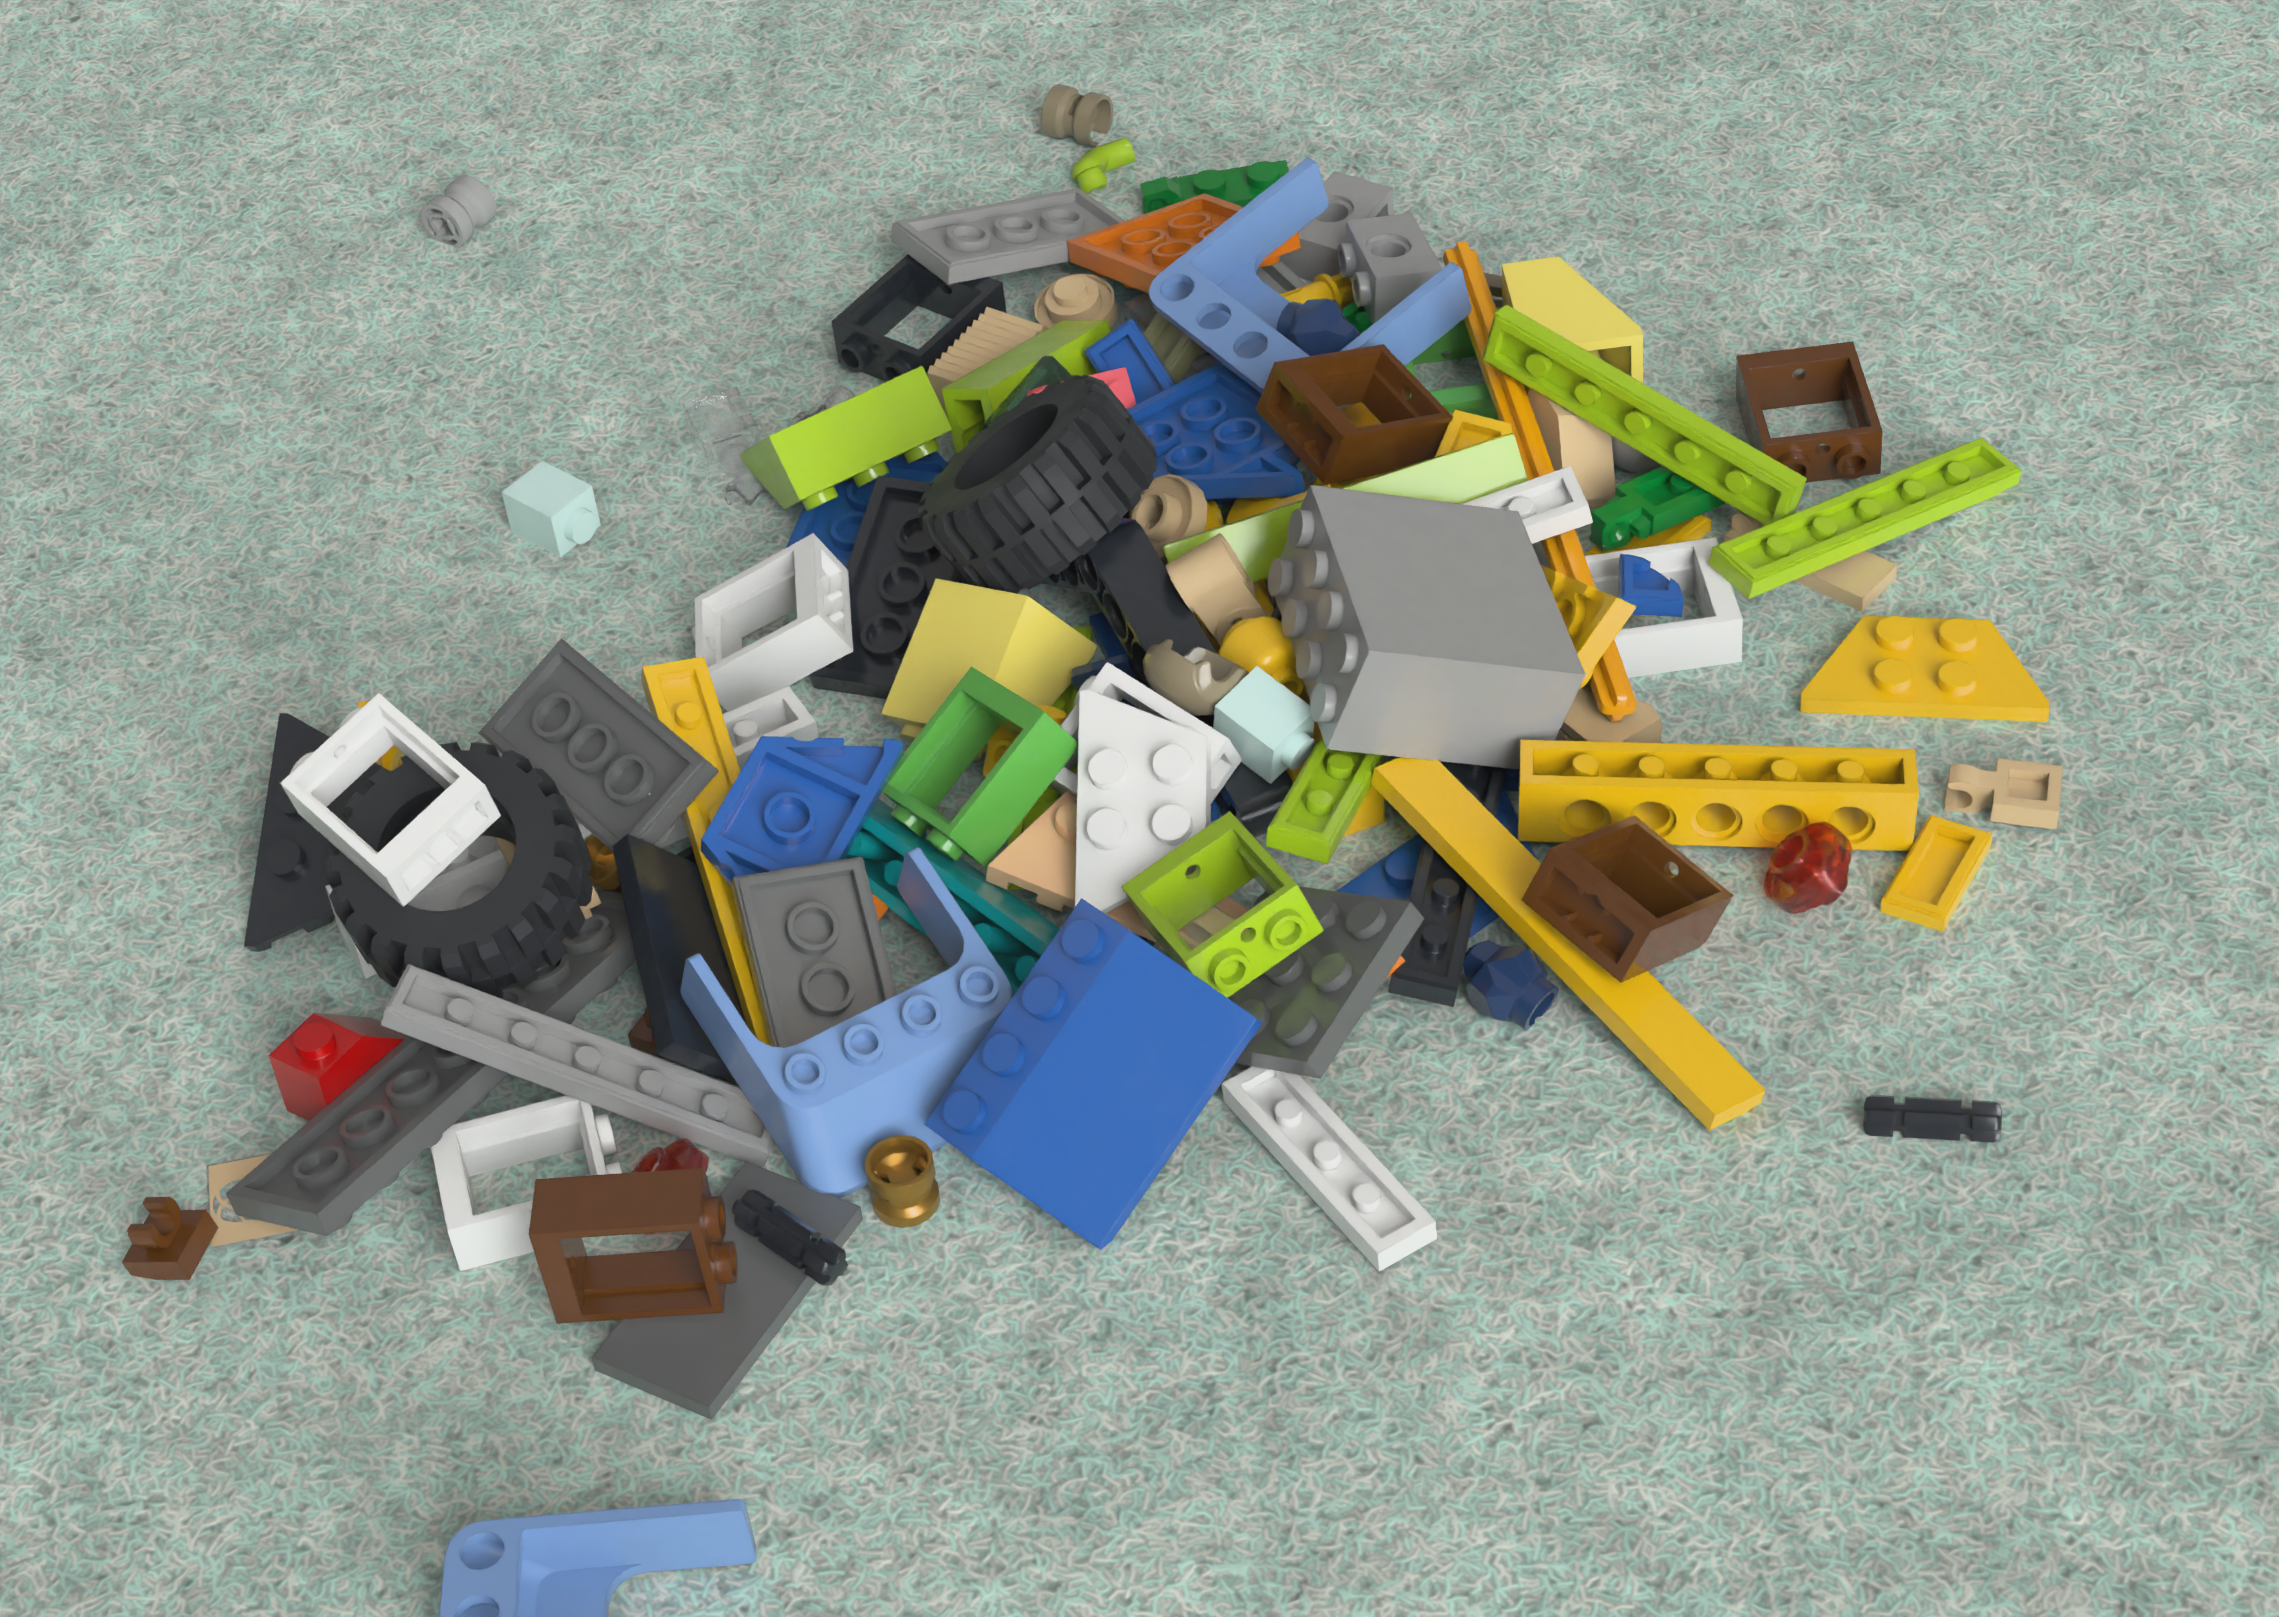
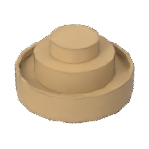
[1034,273,1118,329]
[1129,474,1207,566]

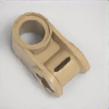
[1166,533,1267,646]

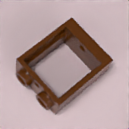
[1736,341,1882,483]
[1256,344,1453,485]
[1521,815,1734,983]
[529,1168,738,1324]

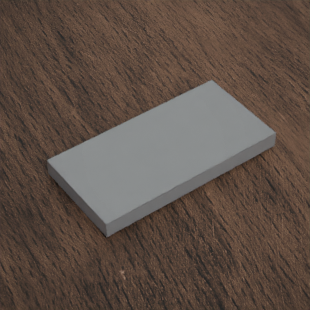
[891,188,1125,284]

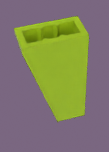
[942,320,1111,453]

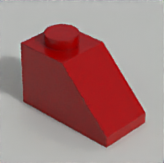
[268,1013,408,1121]

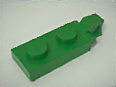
[1140,160,1289,214]
[1589,466,1726,552]

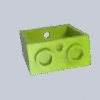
[1121,811,1324,998]

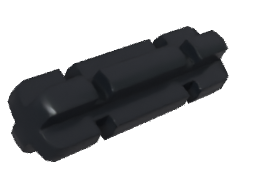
[1863,1095,2002,1143]
[732,1189,848,1286]

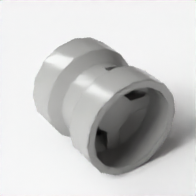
[421,175,497,248]

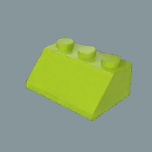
[740,366,953,511]

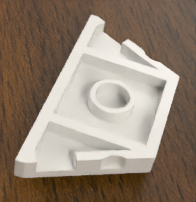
[1075,690,1211,913]

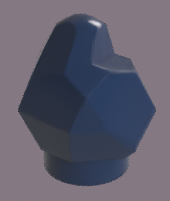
[1276,298,1360,356]
[1463,940,1559,1031]

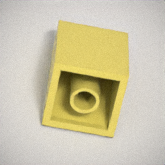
[1501,256,1643,394]
[881,579,1097,760]

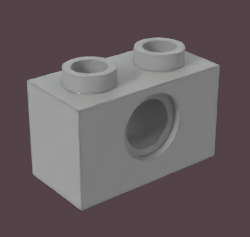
[1281,171,1394,282]
[1337,213,1442,324]

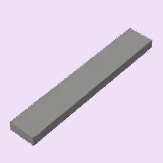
[381,964,775,1167]

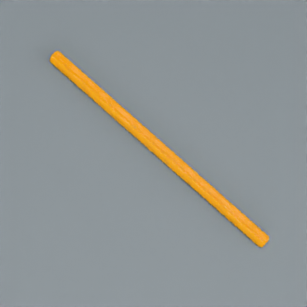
[1443,241,1637,722]

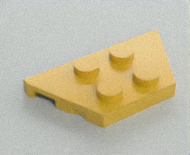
[1800,616,2049,722]

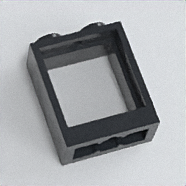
[831,254,1007,382]

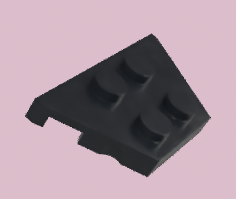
[244,713,391,952]

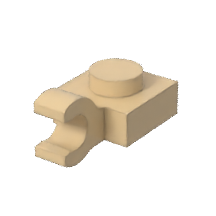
[1944,758,2063,830]

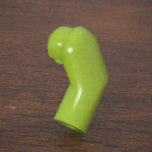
[1071,137,1135,194]

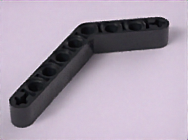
[1041,518,1293,838]

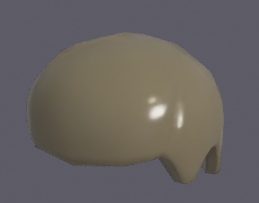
[1143,639,1249,716]

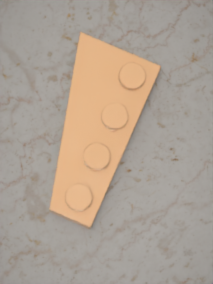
[986,791,1249,956]

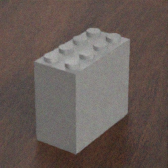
[1268,485,1586,770]

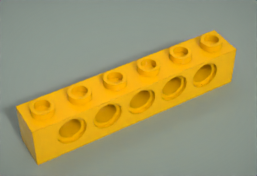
[1518,740,1919,851]

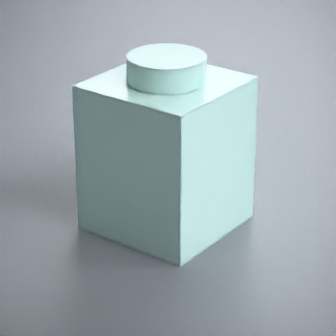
[501,460,601,557]
[1213,666,1316,784]

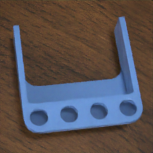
[1149,157,1472,407]
[680,847,1014,1198]
[439,1499,757,1617]

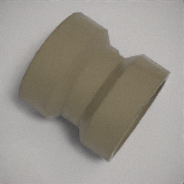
[1041,84,1113,148]

